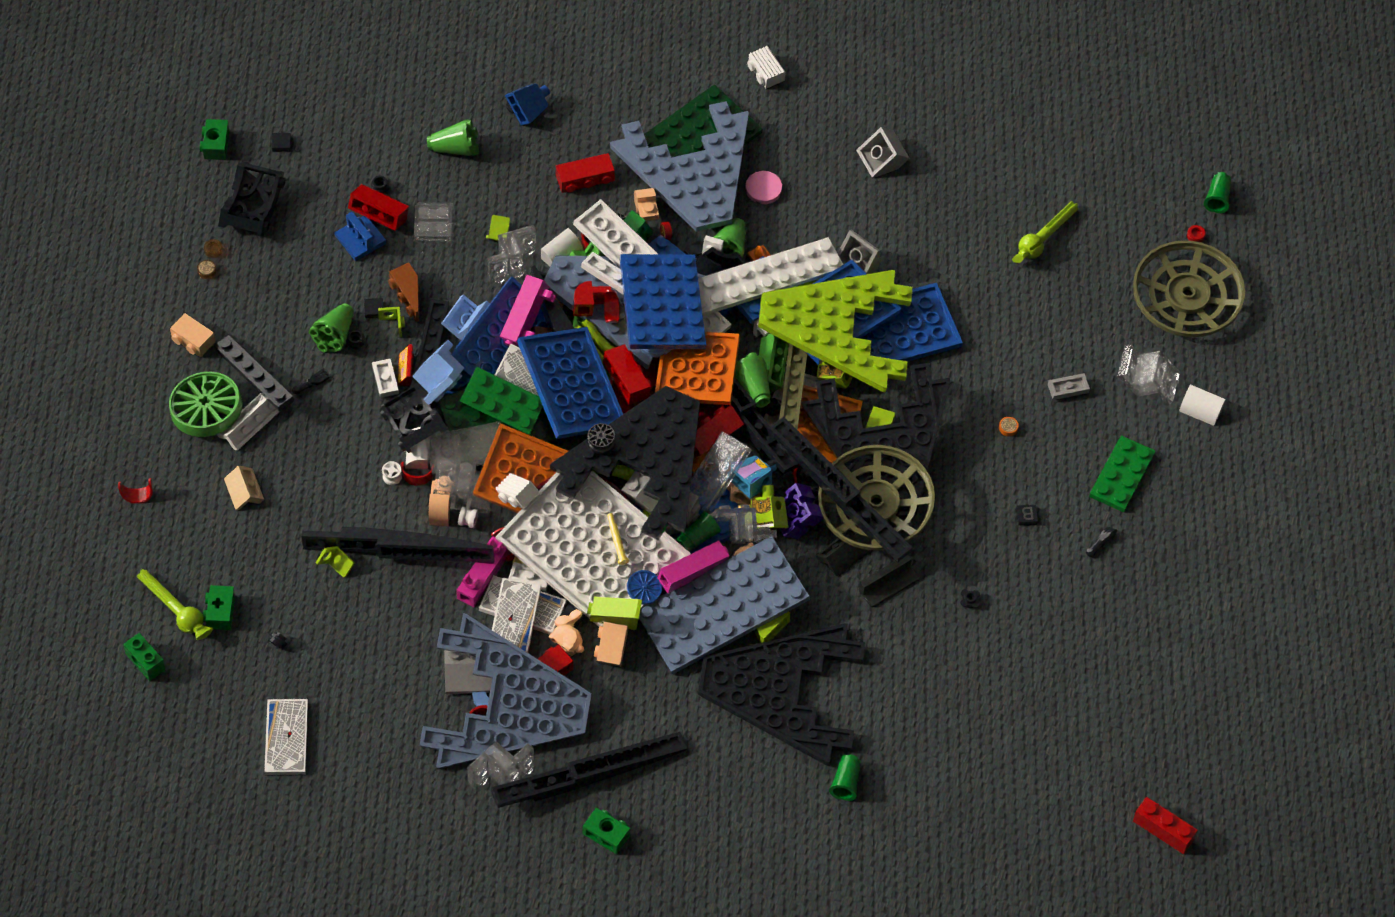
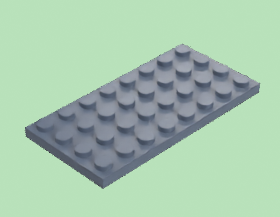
[639,536,810,675]

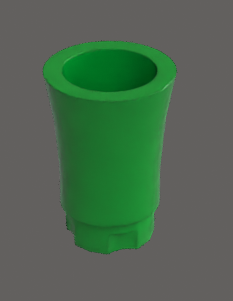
[1204,172,1231,214]
[676,511,721,552]
[829,754,861,801]

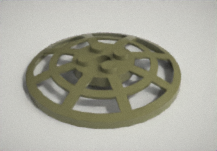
[1133,241,1245,337]
[818,445,935,551]

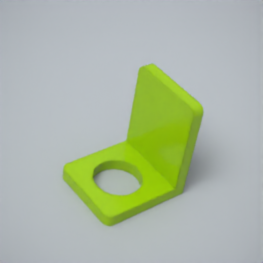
[486,215,510,242]
[378,307,405,338]
[316,546,354,577]

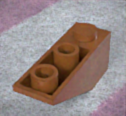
[388,262,419,322]

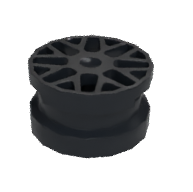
[588,423,615,455]

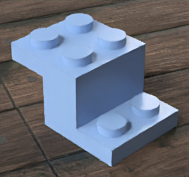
[441,294,490,340]
[412,340,464,405]

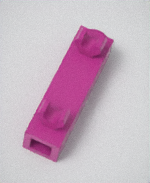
[500,275,557,347]
[457,537,510,607]
[657,541,730,593]

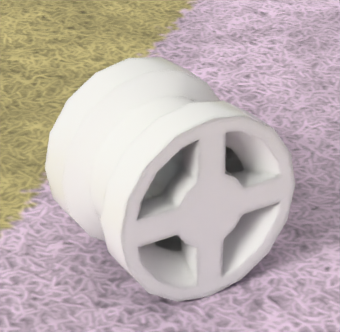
[382,461,402,485]
[458,507,478,529]

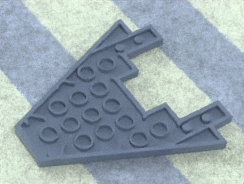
[610,101,749,232]
[544,256,705,370]
[419,613,592,769]

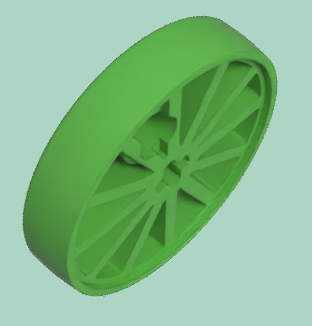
[169,372,243,437]

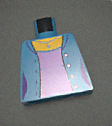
[728,456,777,499]

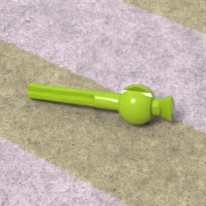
[1012,201,1078,263]
[137,569,213,640]

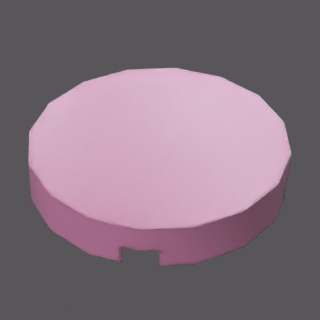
[746,171,782,204]

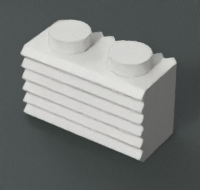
[747,46,785,89]
[496,473,540,509]

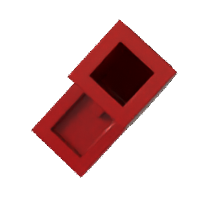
[573,281,611,316]

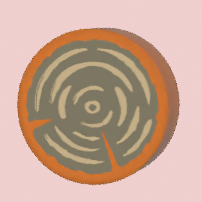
[999,417,1018,436]

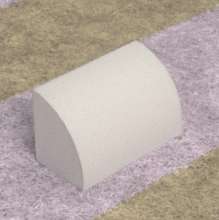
[541,228,583,267]
[1179,385,1225,426]
[405,427,431,469]

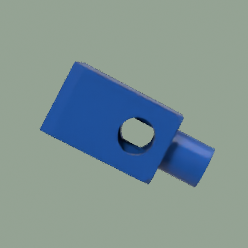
[505,83,550,125]

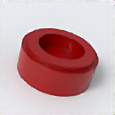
[660,222,672,240]
[1187,225,1206,242]

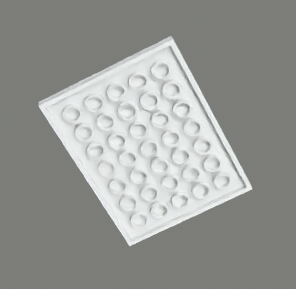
[496,471,691,627]

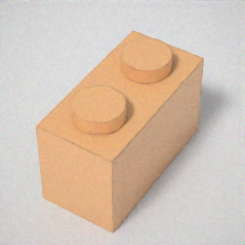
[170,313,215,357]
[594,622,628,667]

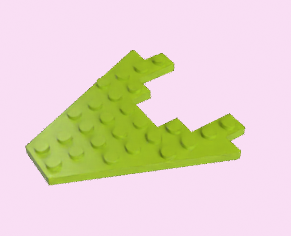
[758,270,912,392]

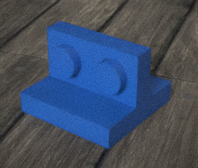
[335,212,386,261]

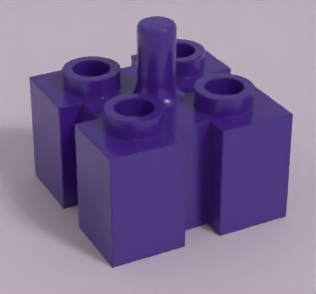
[779,483,823,539]

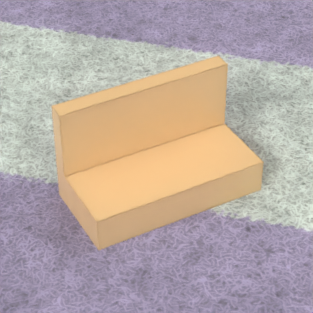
[224,466,264,510]

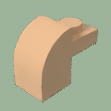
[634,188,659,221]
[429,481,452,526]

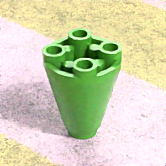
[427,119,479,156]
[714,218,746,258]
[309,303,354,352]
[735,352,771,408]

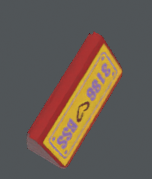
[397,344,414,386]

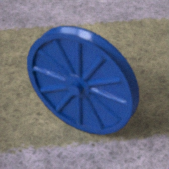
[627,570,662,605]

